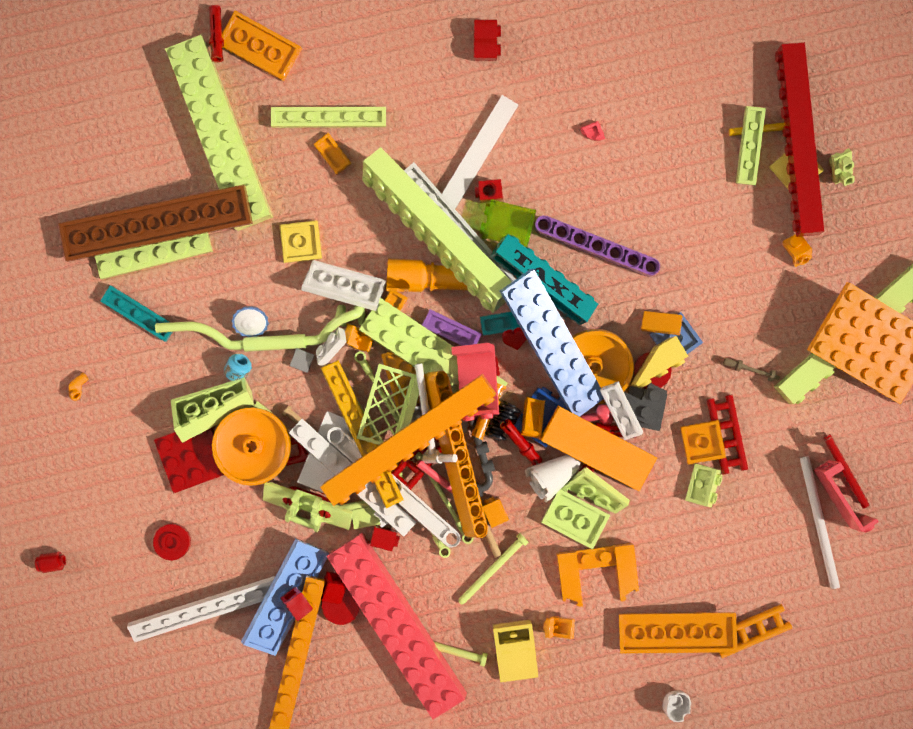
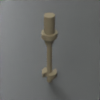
[723,357,780,382]

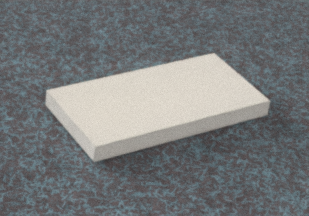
[301,260,386,311]
[297,411,354,494]

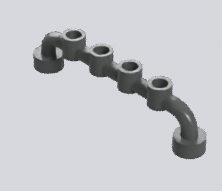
[453,393,495,497]

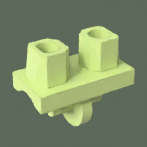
[829,148,855,186]

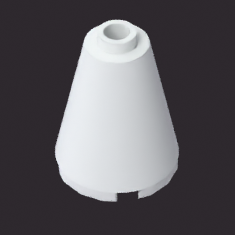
[525,454,580,502]

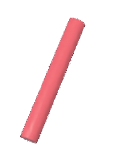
[416,460,453,494]

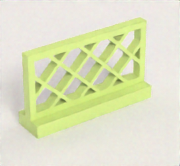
[357,364,419,445]

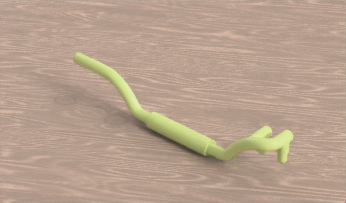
[155,305,366,352]

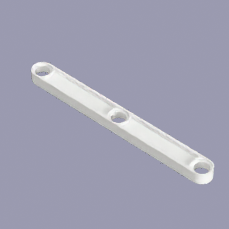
[327,427,461,548]

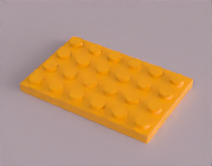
[807,282,913,404]

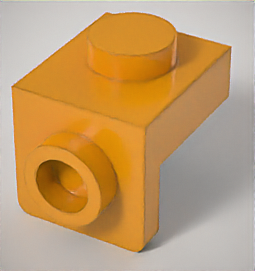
[783,234,812,267]
[345,324,373,352]
[543,616,575,639]

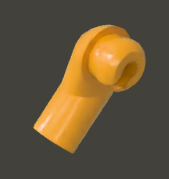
[68,372,89,401]

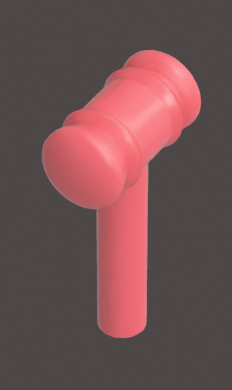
[580,405,613,425]

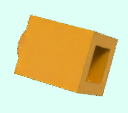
[482,496,509,528]

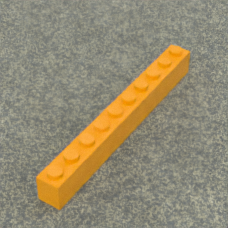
[320,374,496,506]

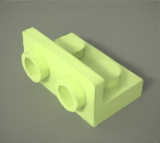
[685,464,723,507]

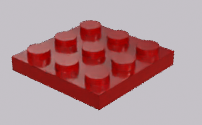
[154,428,224,494]

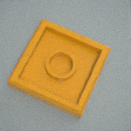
[680,420,726,465]

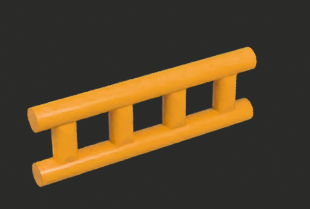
[719,604,792,659]

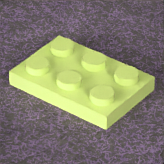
[541,489,610,549]

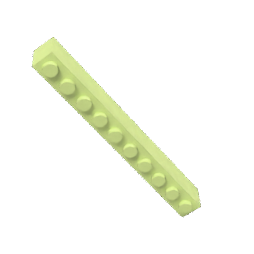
[774,264,913,404]

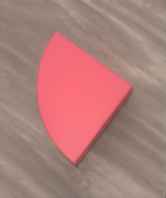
[580,121,605,141]

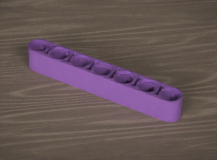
[534,215,660,277]

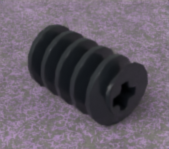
[485,399,521,442]

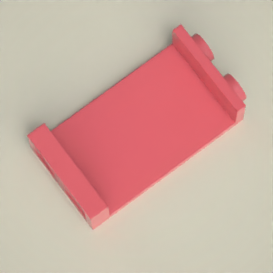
[451,343,499,421]
[813,460,879,533]

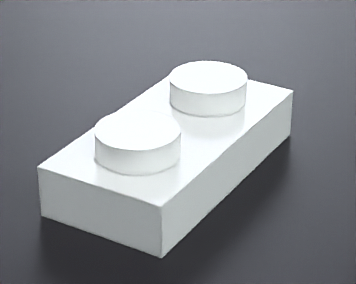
[316,327,346,367]

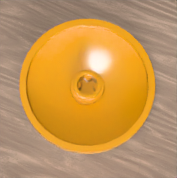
[572,329,634,404]
[212,407,291,486]

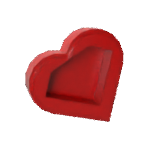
[502,327,527,350]

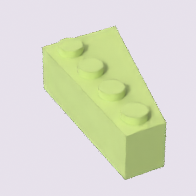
[171,377,254,443]

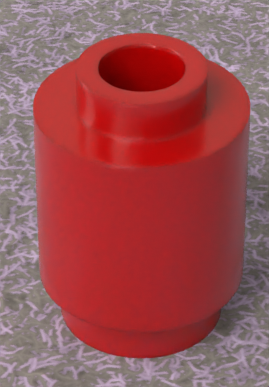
[35,551,66,573]

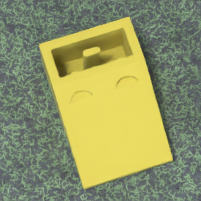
[631,336,688,388]
[493,620,538,682]

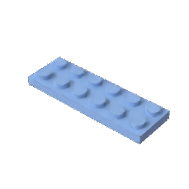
[241,538,329,656]

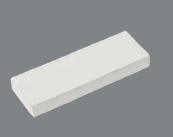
[600,382,643,440]

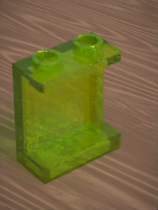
[480,199,536,247]

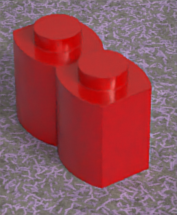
[474,19,501,61]

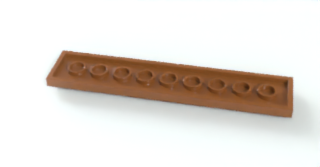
[58,185,253,262]

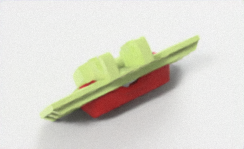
[263,482,353,532]

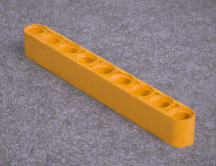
[424,371,488,538]

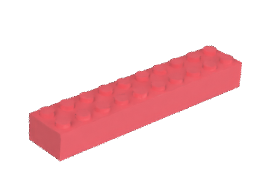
[327,532,467,720]

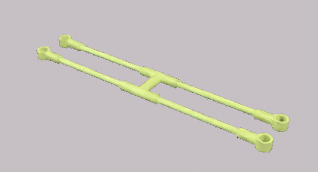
[342,351,473,558]

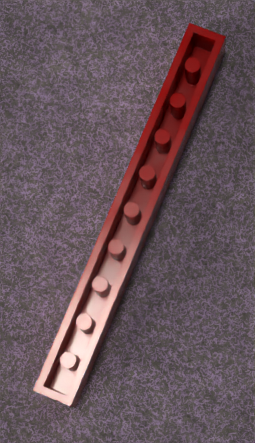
[775,42,825,237]

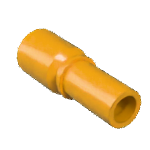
[386,258,468,293]

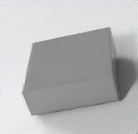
[290,348,315,373]

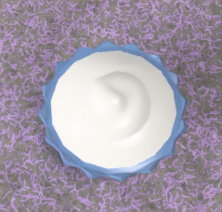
[231,306,269,337]

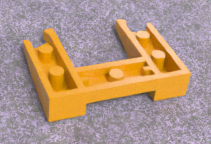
[556,543,639,607]

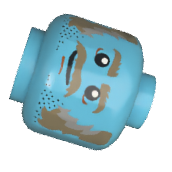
[224,354,252,381]

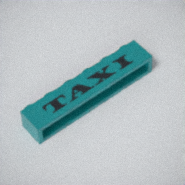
[490,234,599,325]

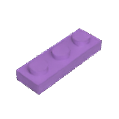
[422,309,481,346]

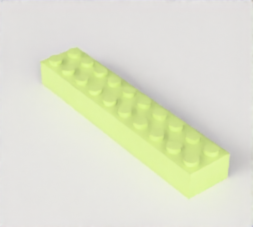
[165,35,273,231]
[362,147,512,313]

